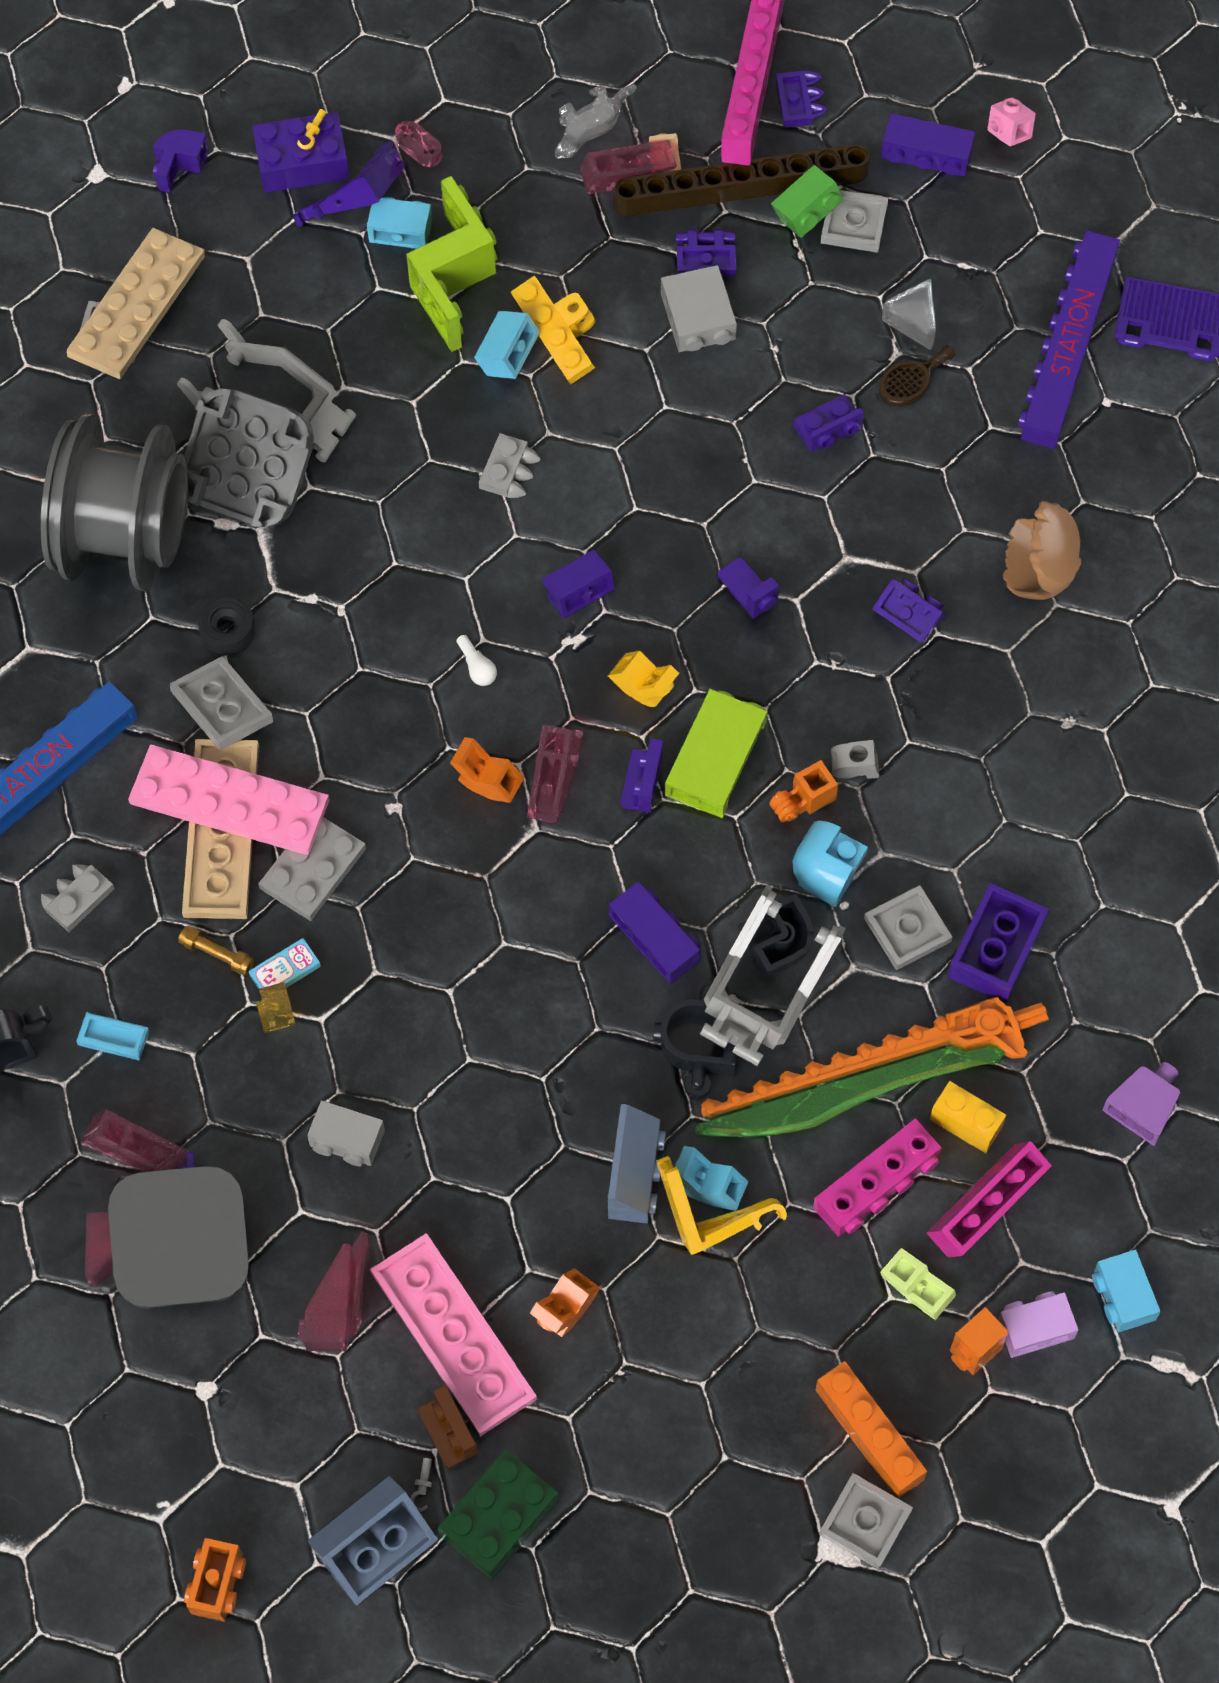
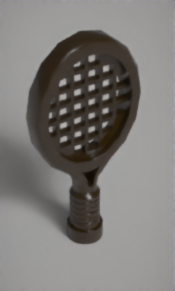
[879,345,955,406]

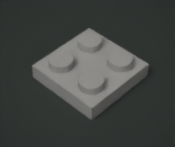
[821,190,888,253]
[864,885,953,970]
[819,1473,913,1570]

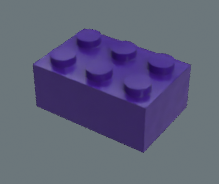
[252,111,349,193]
[947,883,1049,1004]

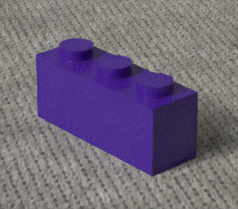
[881,113,975,177]
[609,881,701,985]

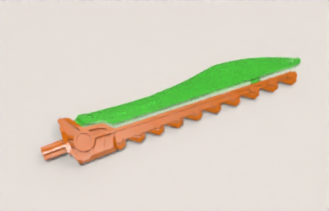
[696,997,1049,1137]

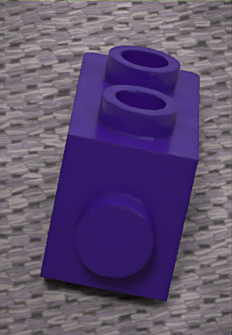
[717,557,779,619]

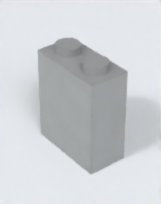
[661,265,737,352]

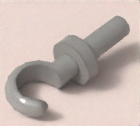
[410,1458,432,1512]

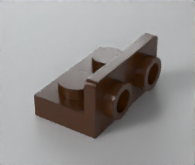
[418,1385,478,1469]

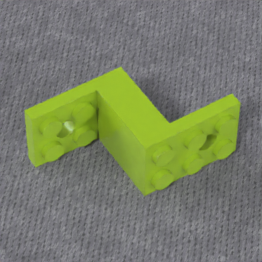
[406,176,498,352]

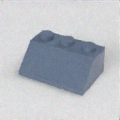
[608,1104,666,1224]
[307,1476,438,1606]

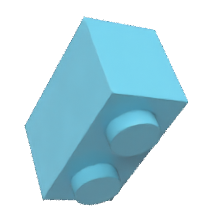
[367,197,432,249]
[474,311,540,379]
[1092,1250,1161,1333]

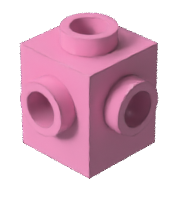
[988,97,1036,147]

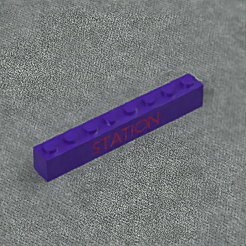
[1018,230,1120,449]

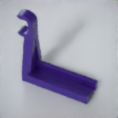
[293,140,405,227]

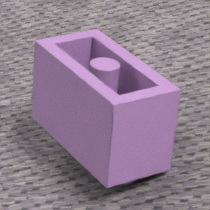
[998,1291,1078,1358]

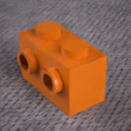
[184,1538,246,1622]

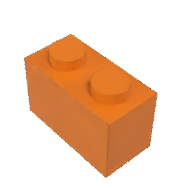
[950,1307,1009,1375]

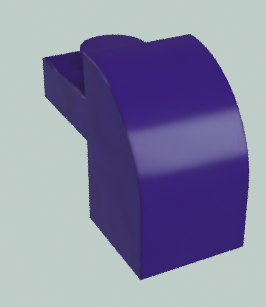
[153,129,209,193]

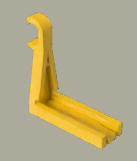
[656,1156,787,1255]

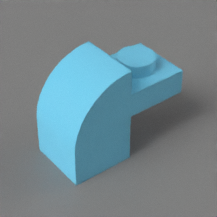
[675,1146,748,1211]

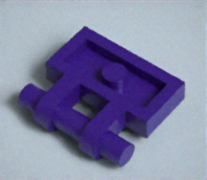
[676,229,736,276]

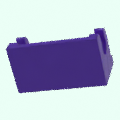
[542,550,615,619]

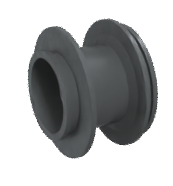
[41,414,188,591]

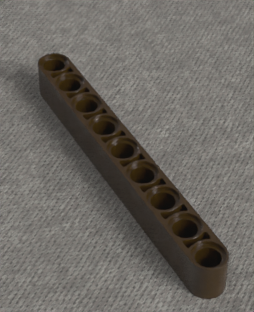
[614,145,869,216]

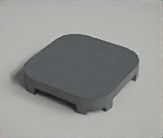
[184,388,314,527]
[108,1166,249,1309]

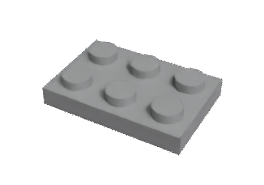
[170,656,273,750]
[258,817,367,921]

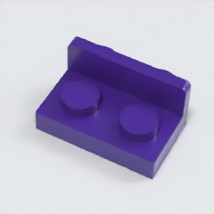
[793,394,864,452]
[872,578,947,644]
[620,739,663,813]

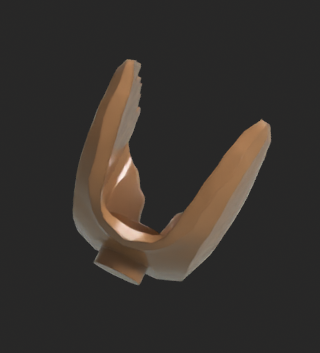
[1003,501,1081,600]

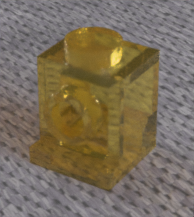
[256,982,296,1033]

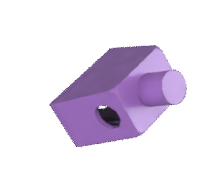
[1102,1062,1180,1146]

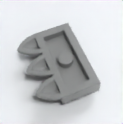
[479,433,541,498]
[41,864,115,932]

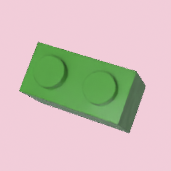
[771,165,844,238]

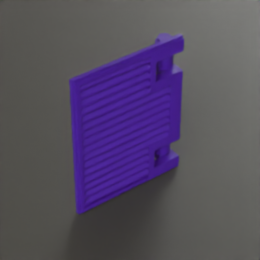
[1114,276,1219,362]

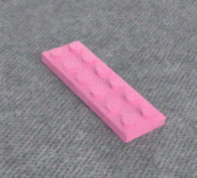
[128,744,329,856]
[370,1233,537,1437]

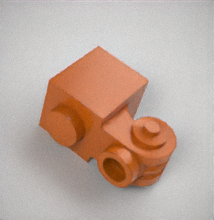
[769,760,838,822]

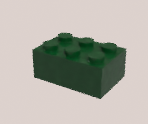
[438,1449,559,1581]

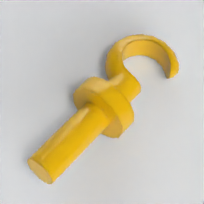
[297,109,326,150]

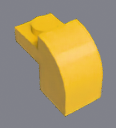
[608,651,679,707]

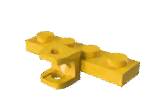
[511,275,596,384]

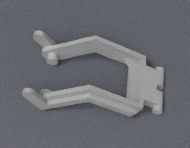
[177,319,356,462]
[700,885,846,1066]

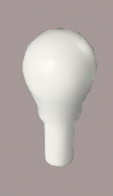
[456,635,497,686]

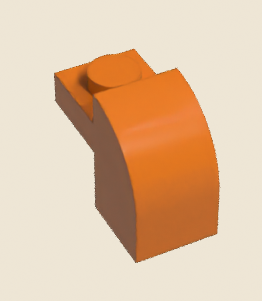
[450,737,525,803]
[530,1268,601,1337]

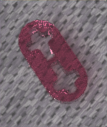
[395,121,442,167]

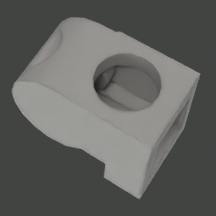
[831,740,879,779]

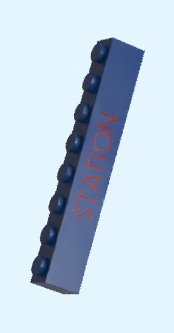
[0,681,138,836]

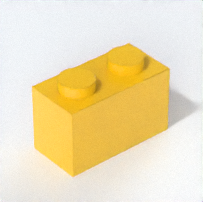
[930,1081,1006,1153]

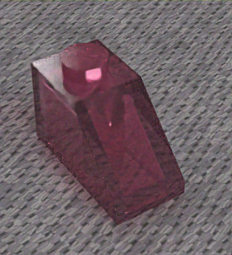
[85,1212,113,1287]

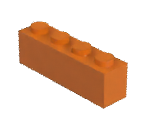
[815,1361,927,1499]

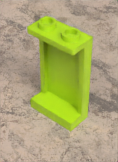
[665,689,767,818]

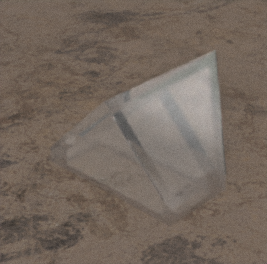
[882,278,936,350]

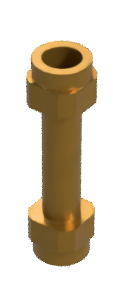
[178,926,255,976]

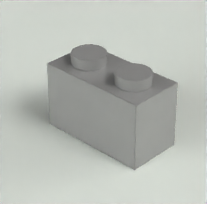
[307,1100,385,1166]

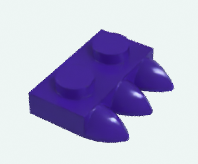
[776,71,827,128]

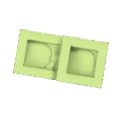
[880,1248,956,1320]

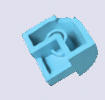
[792,820,868,907]

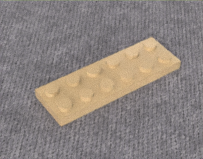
[67,228,205,379]
[182,739,259,919]

